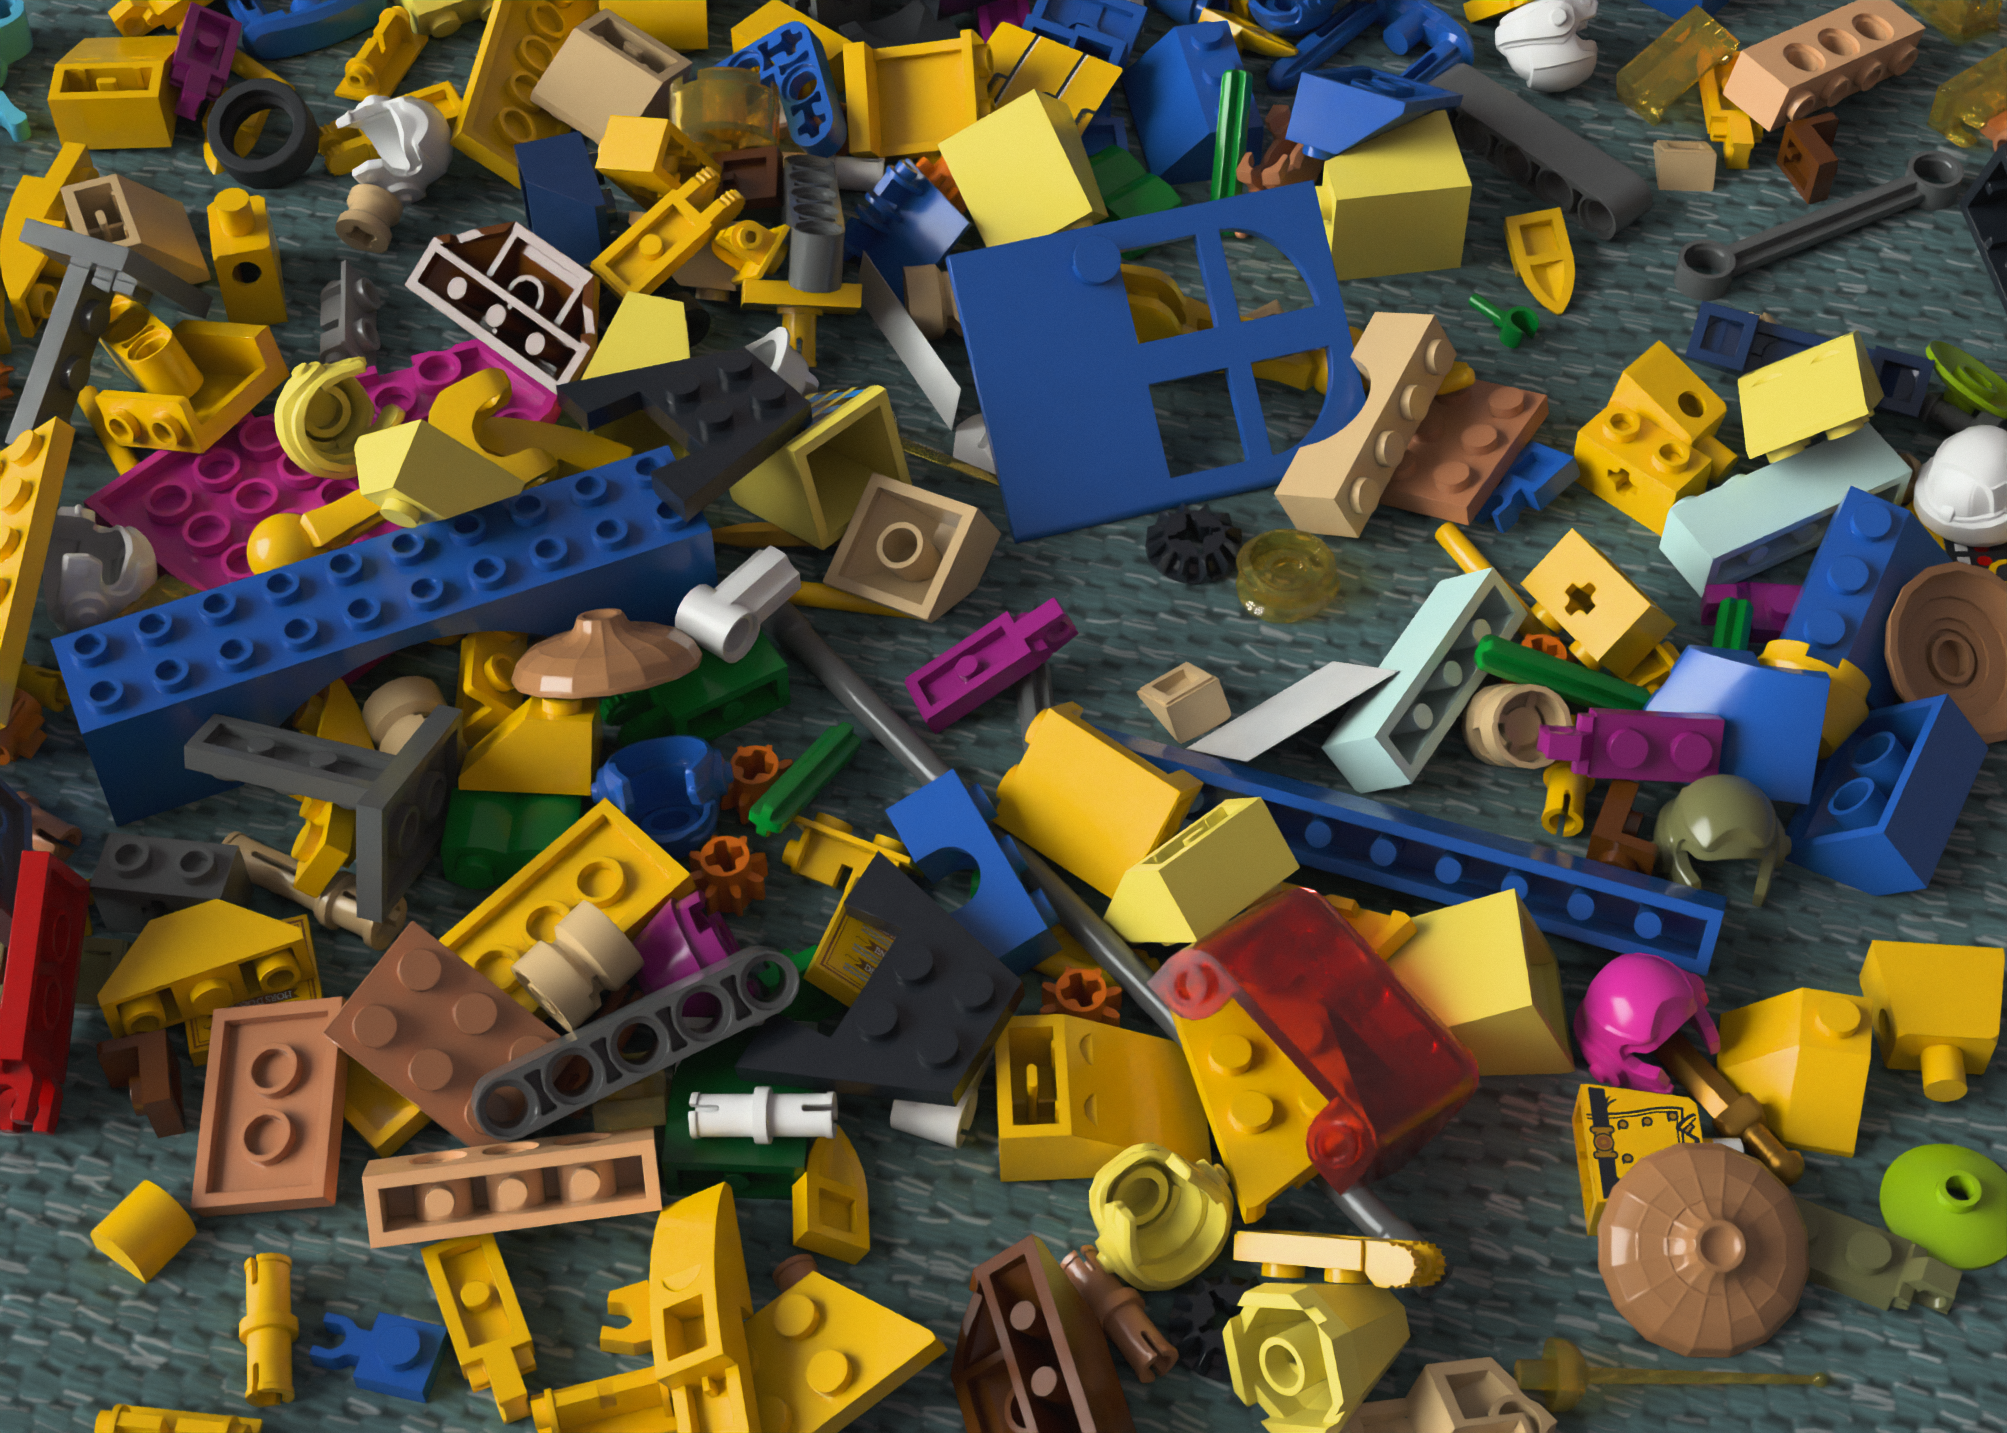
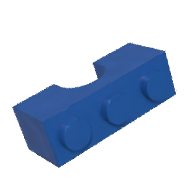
[885,768,1063,977]

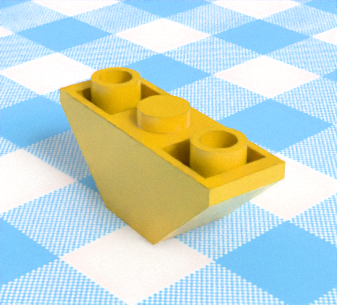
[97,898,316,1039]

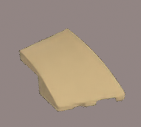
[1338,1357,1558,1433]

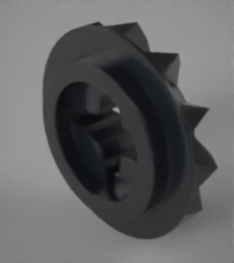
[1145,502,1243,584]
[1169,1268,1260,1382]

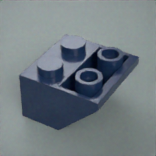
[514,131,619,264]

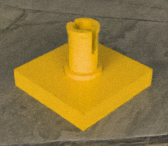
[740,279,862,368]

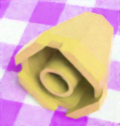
[1222,1283,1410,1433]

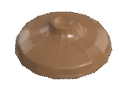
[1884,561,2007,744]
[511,608,703,699]
[1597,1143,1809,1358]

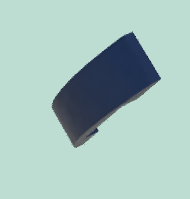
[1685,301,1935,419]

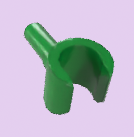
[1468,293,1539,349]

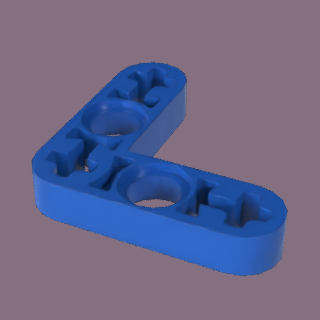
[679,21,847,158]

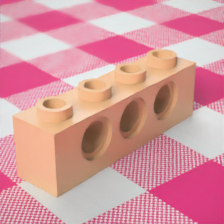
[1722,0,1926,132]
[362,1124,662,1249]

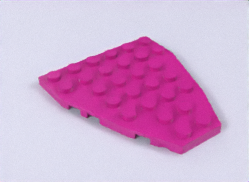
[83,338,562,696]

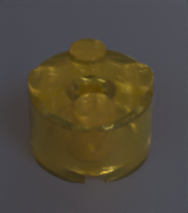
[669,67,780,159]

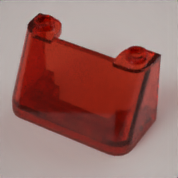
[1146,887,1480,1196]

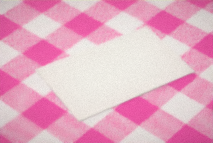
[1185,661,1398,762]

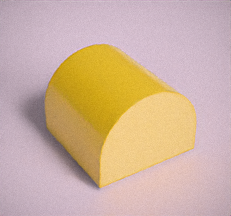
[90,1180,197,1284]

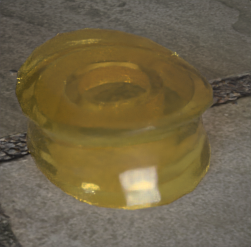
[1235,528,1341,623]

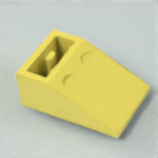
[1738,330,1884,463]
[1103,797,1300,947]

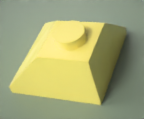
[354,419,526,528]

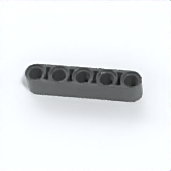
[1427,63,1652,240]
[781,154,846,293]
[471,945,800,1141]

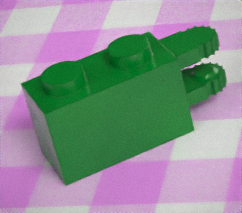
[599,629,791,747]

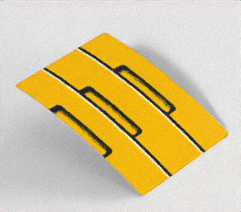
[916,22,1123,165]

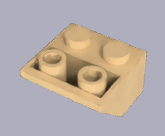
[530,8,693,146]
[60,174,211,296]

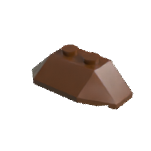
[404,221,600,395]
[950,1234,1137,1433]

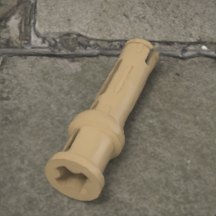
[221,831,407,951]

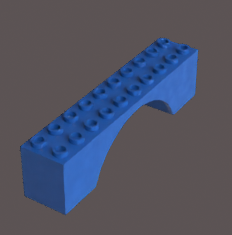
[51,445,718,827]

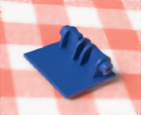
[843,158,972,308]

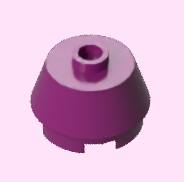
[633,890,760,1018]

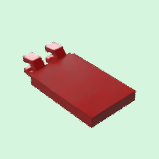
[0,850,90,1135]

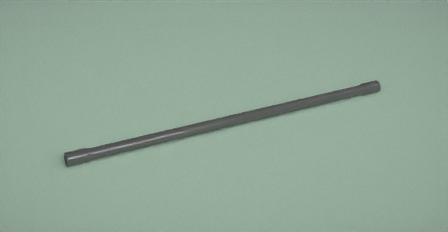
[760,600,1453,1298]

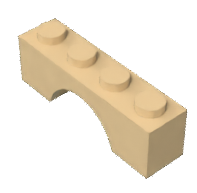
[1274,312,1457,538]

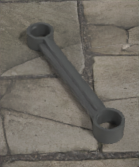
[1674,150,1964,301]

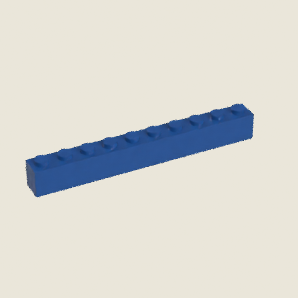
[1090,724,1727,976]

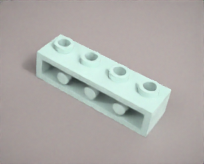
[1659,422,1913,598]
[1321,567,1528,793]

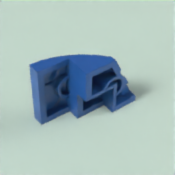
[1022,0,1148,94]
[1643,644,1831,805]

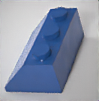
[1121,20,1264,185]
[1285,65,1464,160]
[1778,486,1953,710]
[1785,693,1989,896]

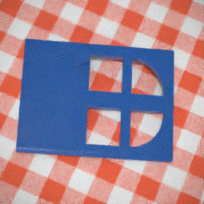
[945,180,1366,544]

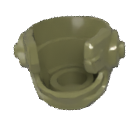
[1649,774,1792,907]

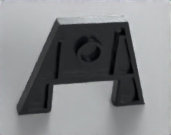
[556,347,813,522]
[734,850,1025,1107]

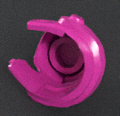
[1573,953,1721,1095]

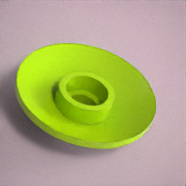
[1926,340,2007,420]
[1879,1144,2007,1270]

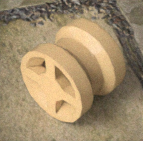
[335,183,404,253]

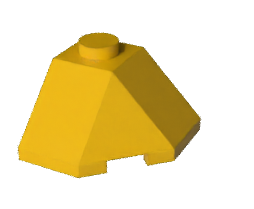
[458,696,603,796]
[1715,987,1873,1158]

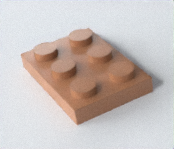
[1378,379,1549,526]
[321,921,575,1147]
[191,996,349,1217]

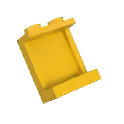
[843,29,996,162]
[95,319,290,454]
[991,701,1204,899]

